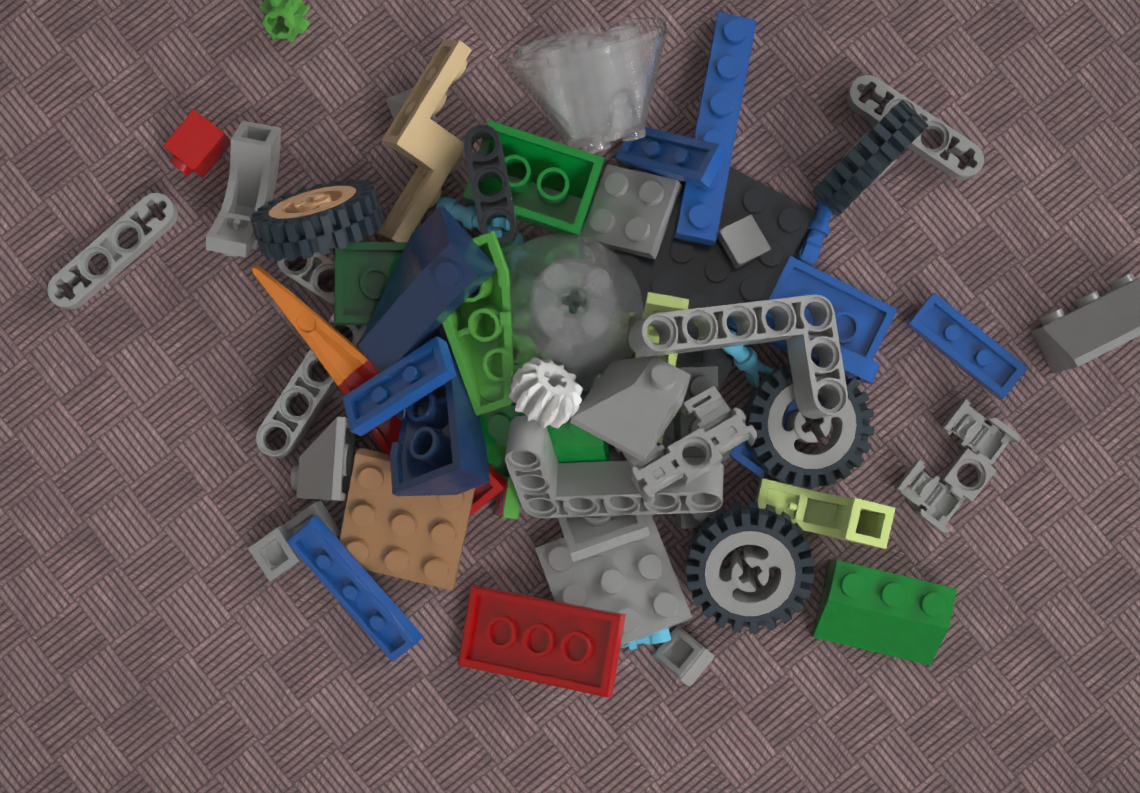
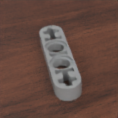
[847,75,984,180]
[47,193,178,310]

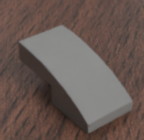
[248,500,341,582]

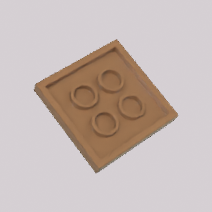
[339,448,476,591]

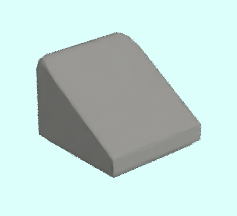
[717,215,771,269]
[652,625,714,686]

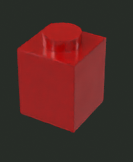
[163,109,231,178]

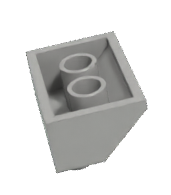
[1031,273,1140,373]

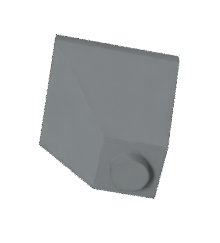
[570,356,691,462]
[291,417,355,501]

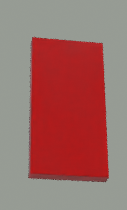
[458,585,626,698]

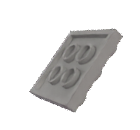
[535,515,692,647]

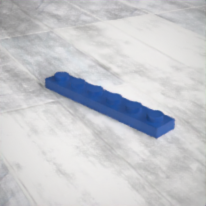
[674,12,757,246]

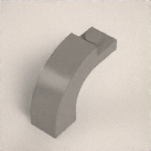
[206,120,281,258]

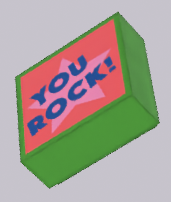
[494,476,521,519]

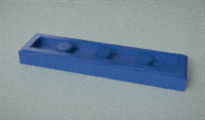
[286,515,423,662]

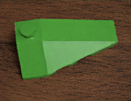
[442,231,515,416]

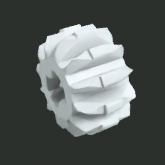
[508,357,583,429]

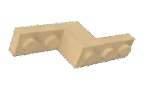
[377,39,472,242]

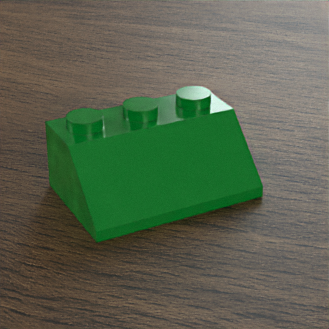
[463,120,604,241]
[480,396,610,476]
[811,558,957,665]

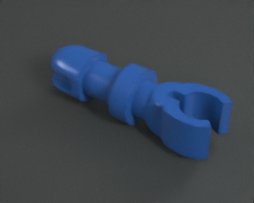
[796,199,834,266]

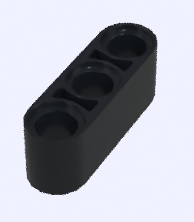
[464,125,518,248]

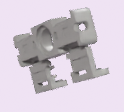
[615,386,757,504]
[894,400,1020,533]

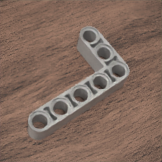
[256,252,367,458]
[628,295,848,419]
[505,415,724,518]

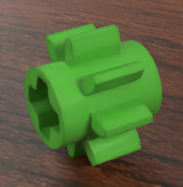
[259,0,310,42]

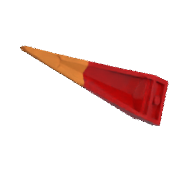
[252,265,506,516]

